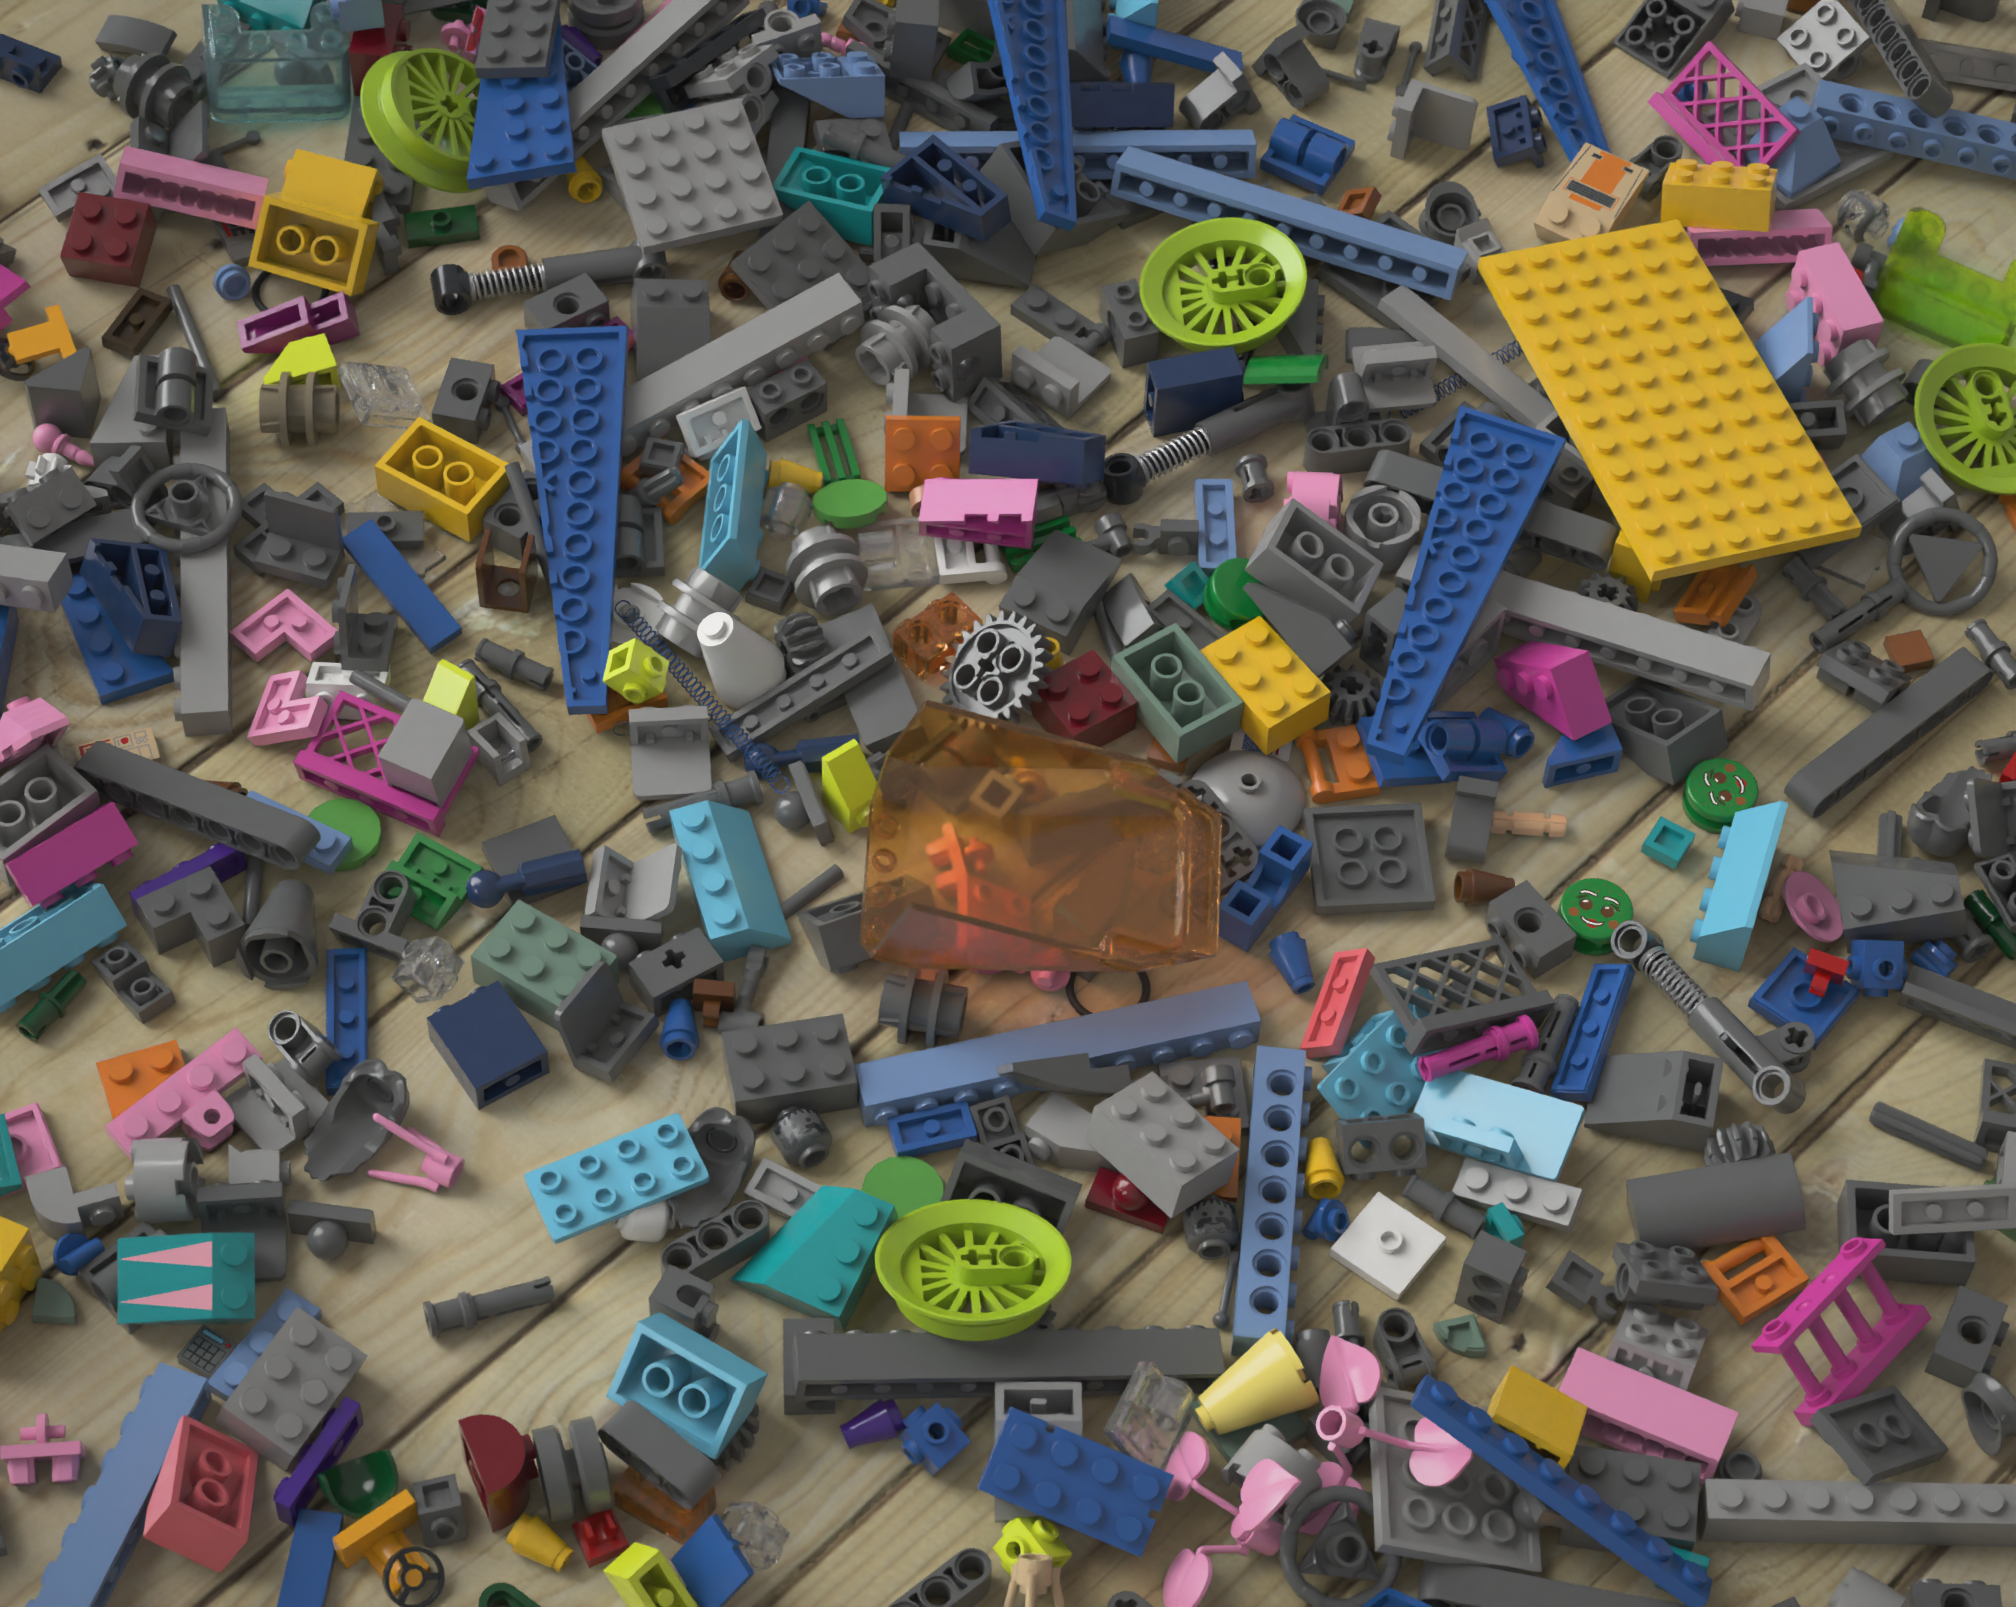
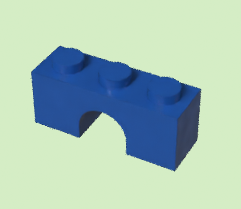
[1214,825,1313,952]

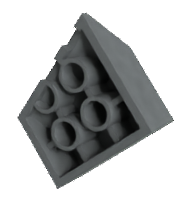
[980,140,1132,256]
[1829,850,1968,954]

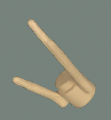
[1004,1553,1065,1607]

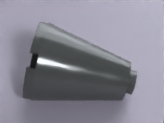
[236,880,318,990]

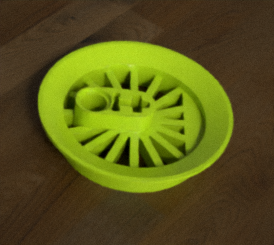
[360,48,484,193]
[1139,218,1307,354]
[1914,343,2016,495]
[875,1199,1072,1341]

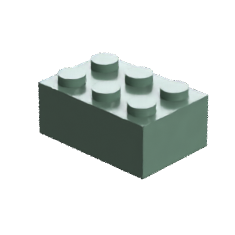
[1111,623,1244,764]
[471,899,620,1030]

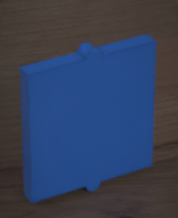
[670,1514,755,1607]

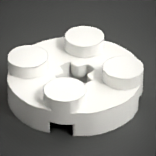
[611,583,665,650]

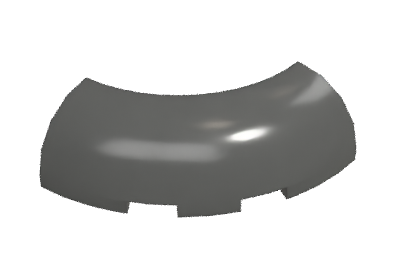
[946,36,1009,101]

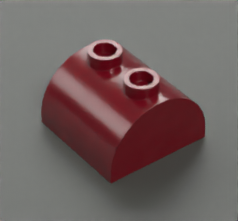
[458,1414,539,1532]

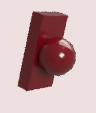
[1085,1167,1170,1234]

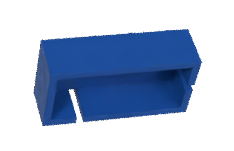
[977,1406,1174,1557]

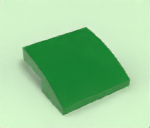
[1243,354,1328,385]
[385,832,484,931]

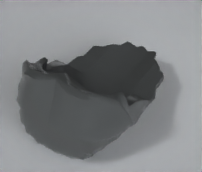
[1907,766,1992,858]
[304,1058,410,1182]
[667,1107,756,1230]

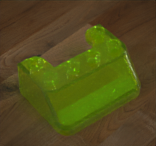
[1871,206,2016,348]

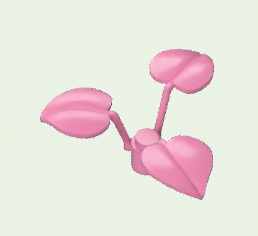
[1298,1335,1474,1535]
[1163,1431,1301,1607]

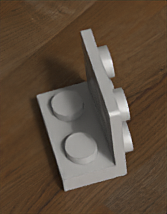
[1606,1302,1708,1391]

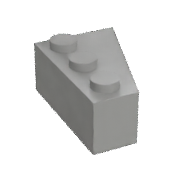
[90,355,174,471]

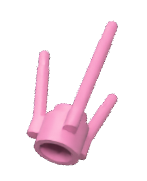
[367,1113,465,1193]

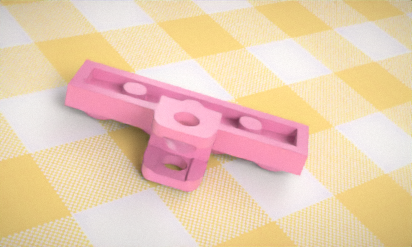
[105,1028,263,1161]

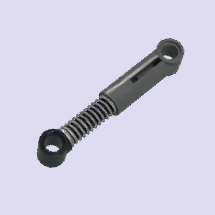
[430,239,670,315]
[1103,384,1315,505]
[1611,920,1806,1114]

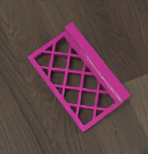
[1648,41,1801,167]
[293,690,480,837]

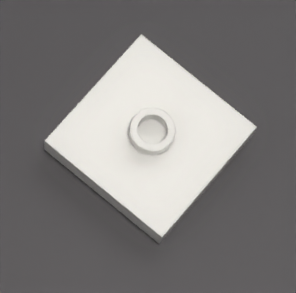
[1329,1192,1447,1302]

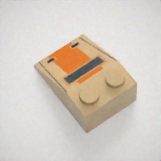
[1534,142,1650,243]

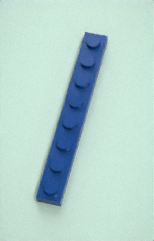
[1410,1374,1713,1607]

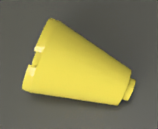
[1194,1328,1319,1435]

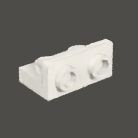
[675,387,761,461]
[306,662,391,720]

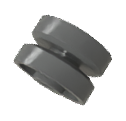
[567,0,645,49]
[531,1416,612,1524]

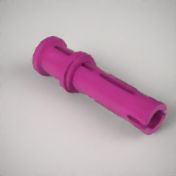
[1418,1015,1539,1082]

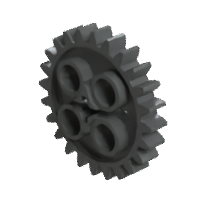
[940,611,1054,734]

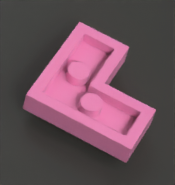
[230,588,338,663]
[247,670,328,746]

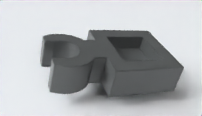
[1545,1250,1622,1322]

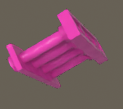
[1751,1237,1932,1426]

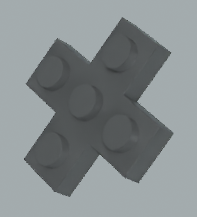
[233,482,345,576]

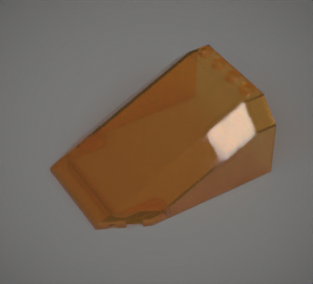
[859,699,1222,973]

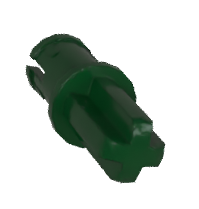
[1963,889,2016,960]
[16,970,87,1042]

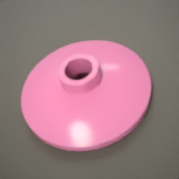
[1783,871,1843,943]

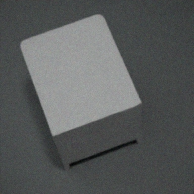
[378,698,473,808]

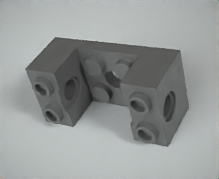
[868,242,1003,402]

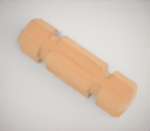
[1490,810,1567,837]
[1758,854,1804,923]

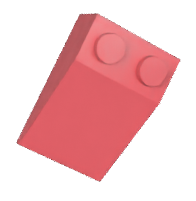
[143,1415,259,1573]

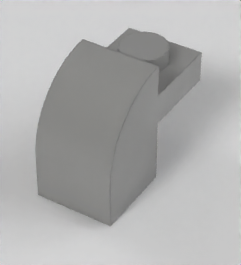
[25,1166,125,1241]

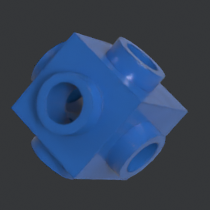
[1846,940,1908,997]
[899,1402,971,1476]

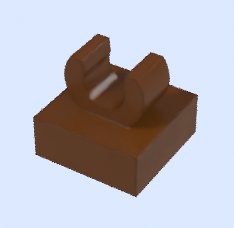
[692,979,736,1029]

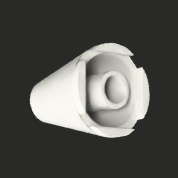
[697,612,787,710]

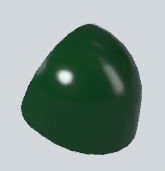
[317,1449,399,1519]

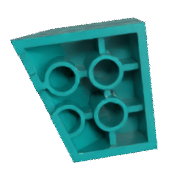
[730,1185,898,1332]

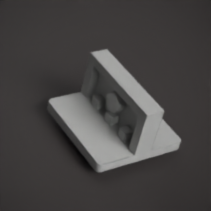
[1351,341,1438,413]
[224,1053,329,1154]

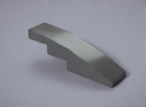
[997,1053,1169,1098]

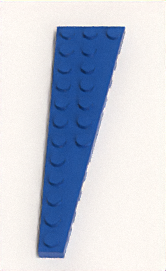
[987,0,1077,231]
[1485,0,1611,163]
[467,11,577,190]
[516,326,629,715]
[1366,405,1566,766]

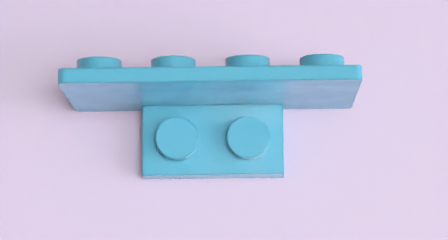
[1317,986,1447,1148]
[1406,1071,1585,1182]
[524,1113,710,1244]

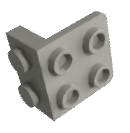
[1387,79,1478,160]
[1011,336,1111,418]
[884,368,968,457]
[629,705,712,801]
[584,843,682,921]

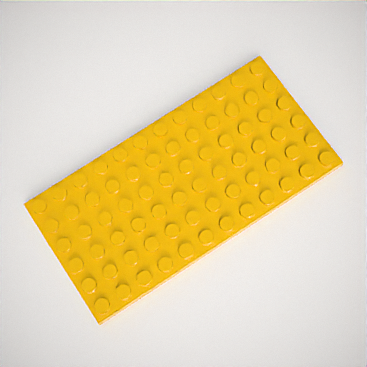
[1477,219,1862,582]

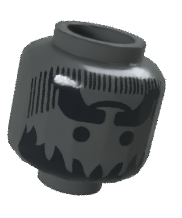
[771,1106,833,1169]
[1183,1194,1240,1260]

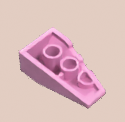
[0,696,70,770]

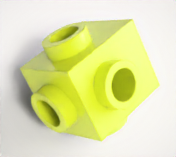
[603,638,669,705]
[992,1515,1073,1575]

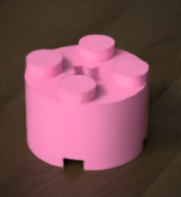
[1284,471,1343,532]

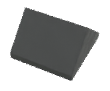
[23,346,101,439]

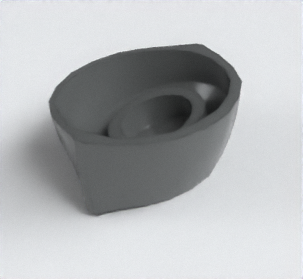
[1295,0,1347,50]

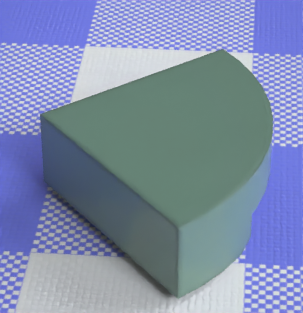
[32,1278,77,1324]
[1433,1314,1488,1358]

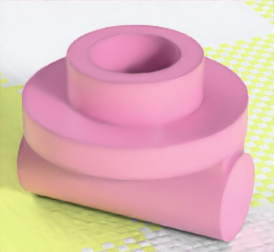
[1030,945,1071,992]

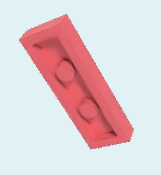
[1300,948,1375,1058]

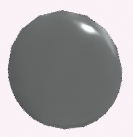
[1418,181,1481,246]
[1961,1373,2016,1456]

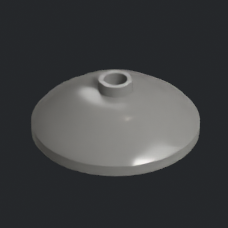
[1188,750,1305,850]

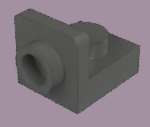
[412,1473,468,1548]

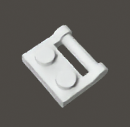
[932,537,1007,585]

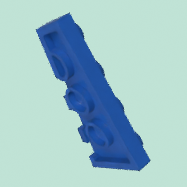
[61,573,174,705]

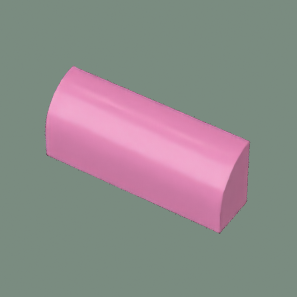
[113,146,269,230]
[1683,209,1833,266]
[1559,1347,1739,1484]

